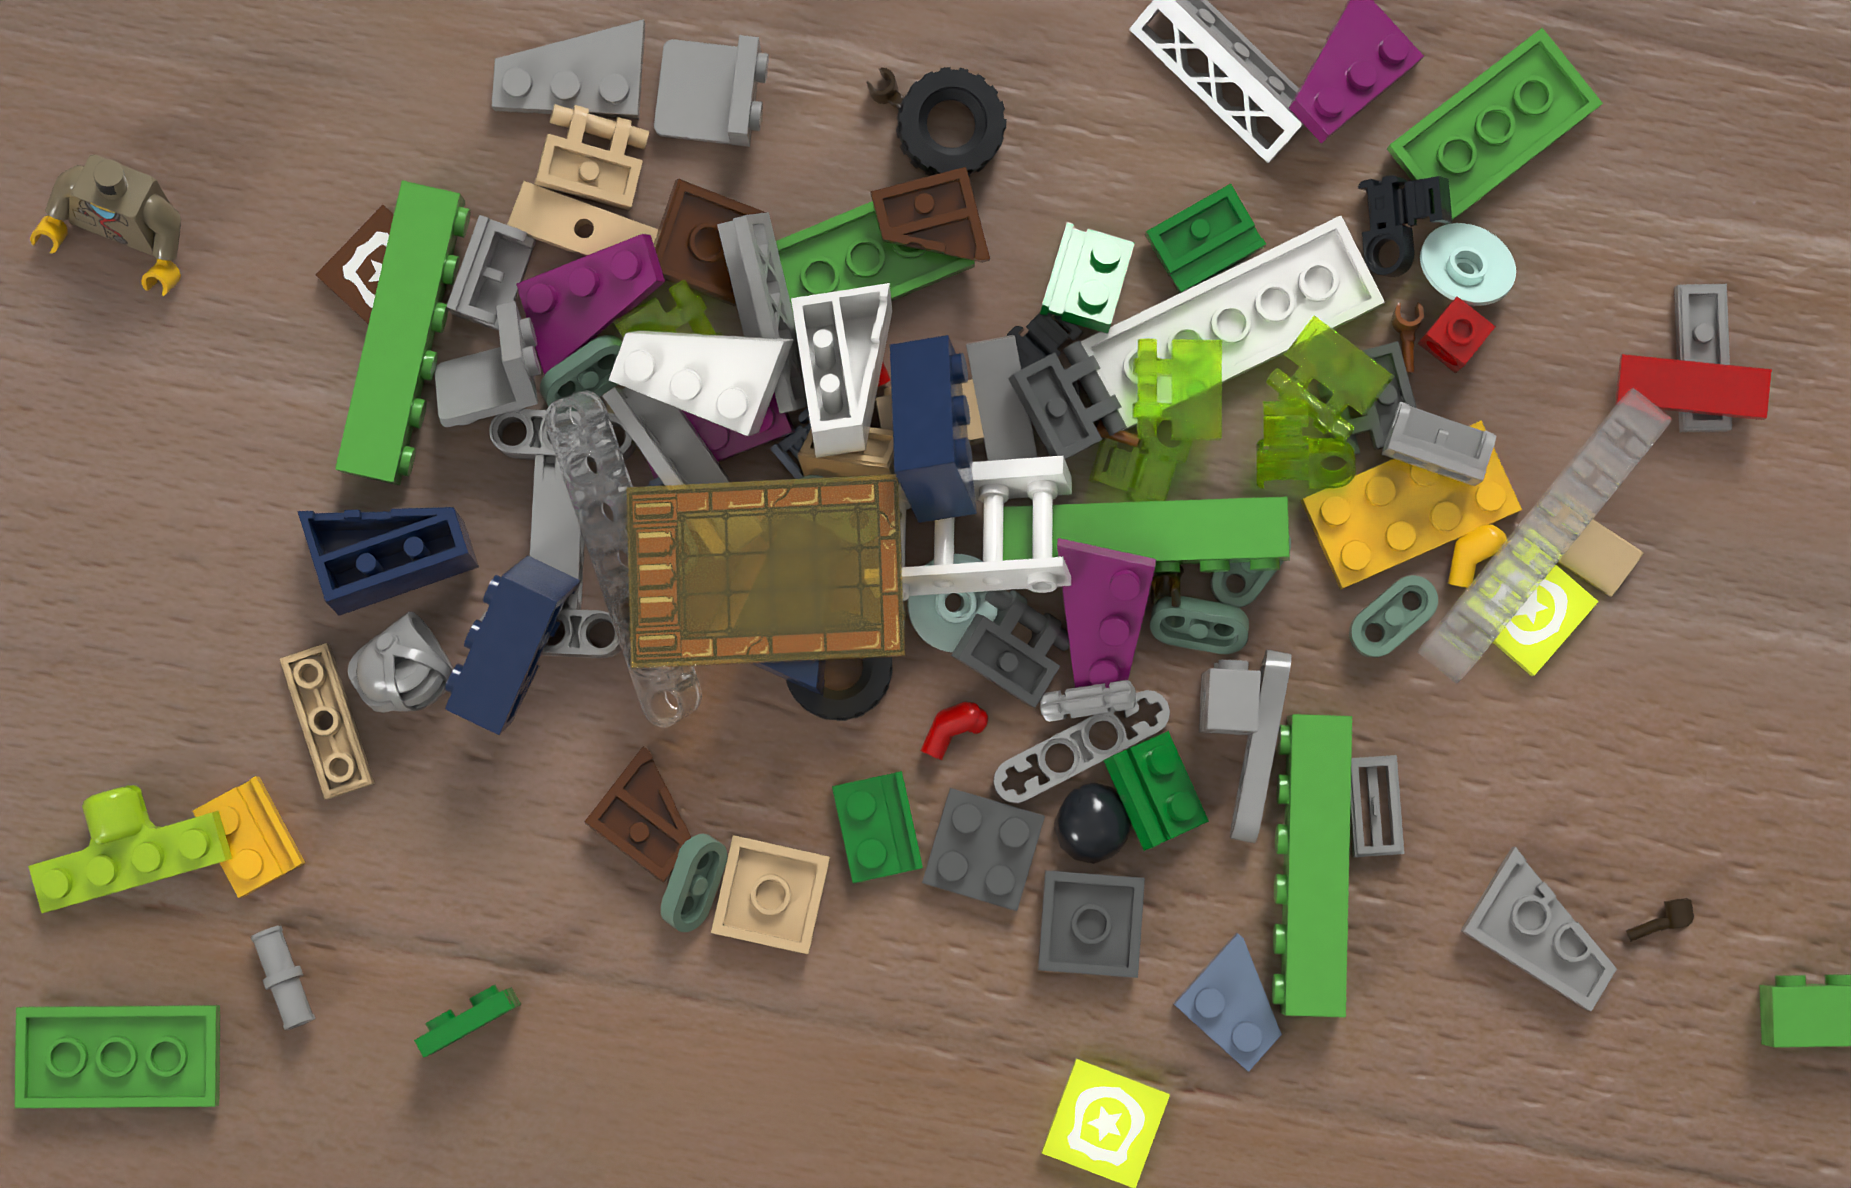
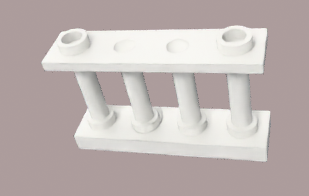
[864,456,1072,601]

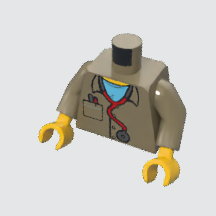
[30,155,181,296]

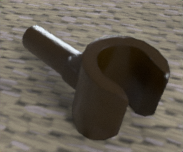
[867,68,904,110]
[1151,565,1184,607]
[1626,898,1694,942]

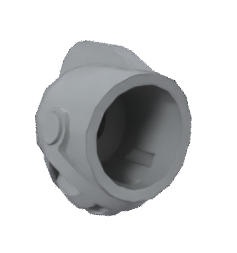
[347,611,454,713]

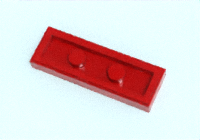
[1615,354,1772,420]

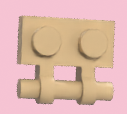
[534,104,649,210]

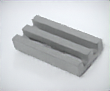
[1350,755,1404,857]

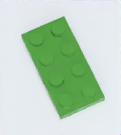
[1387,28,1603,225]
[776,201,975,311]
[15,1005,220,1108]

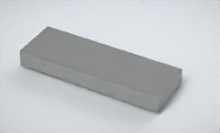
[1674,284,1732,432]
[966,335,1037,461]

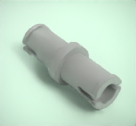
[250,925,316,1030]

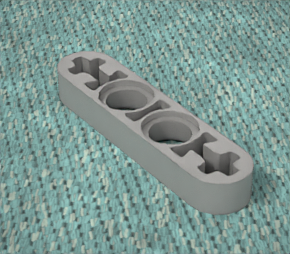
[1230,649,1292,843]
[993,690,1170,803]

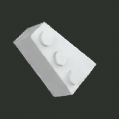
[791,283,892,458]
[609,331,794,436]

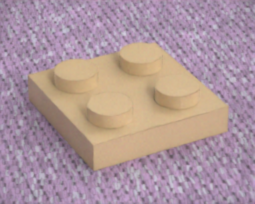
[711,835,830,954]

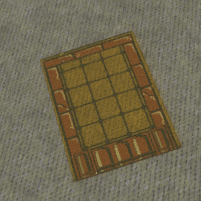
[626,474,906,669]

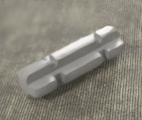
[1040,680,1136,722]

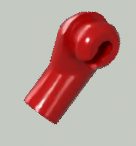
[920,701,988,761]

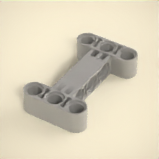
[480,409,636,658]

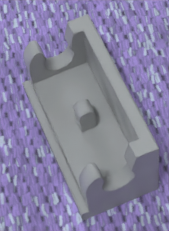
[446,215,536,331]
[1381,402,1497,486]

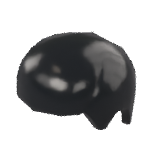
[1054,783,1132,864]

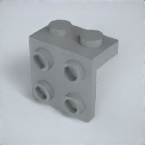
[654,35,769,147]
[435,301,541,427]

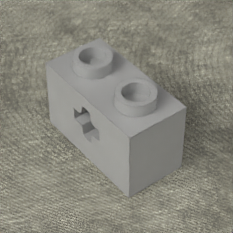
[1199,660,1261,735]

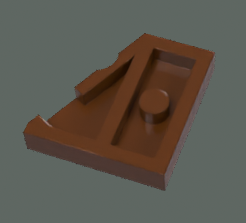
[870,167,990,263]
[584,746,692,883]

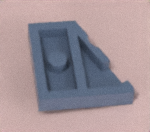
[1173,933,1282,1072]

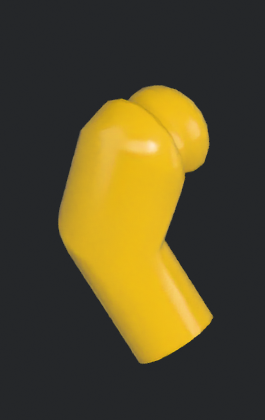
[1448,525,1507,588]

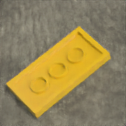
[1301,420,1522,590]

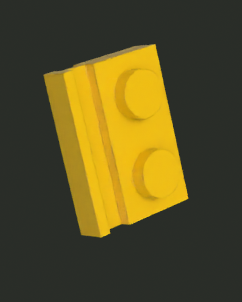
[192,776,305,898]

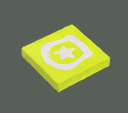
[1457,537,1599,676]
[1041,1058,1170,1188]

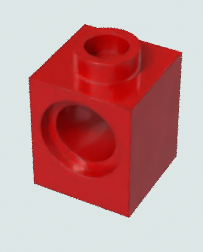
[1417,296,1496,374]

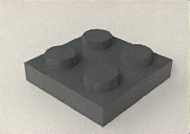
[922,788,1045,911]
[1038,870,1145,978]

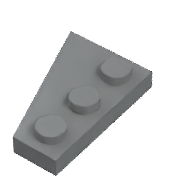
[492,19,645,119]
[1461,847,1617,1011]

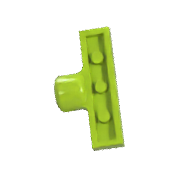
[28,785,232,913]

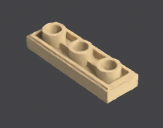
[507,181,658,257]
[280,643,375,800]

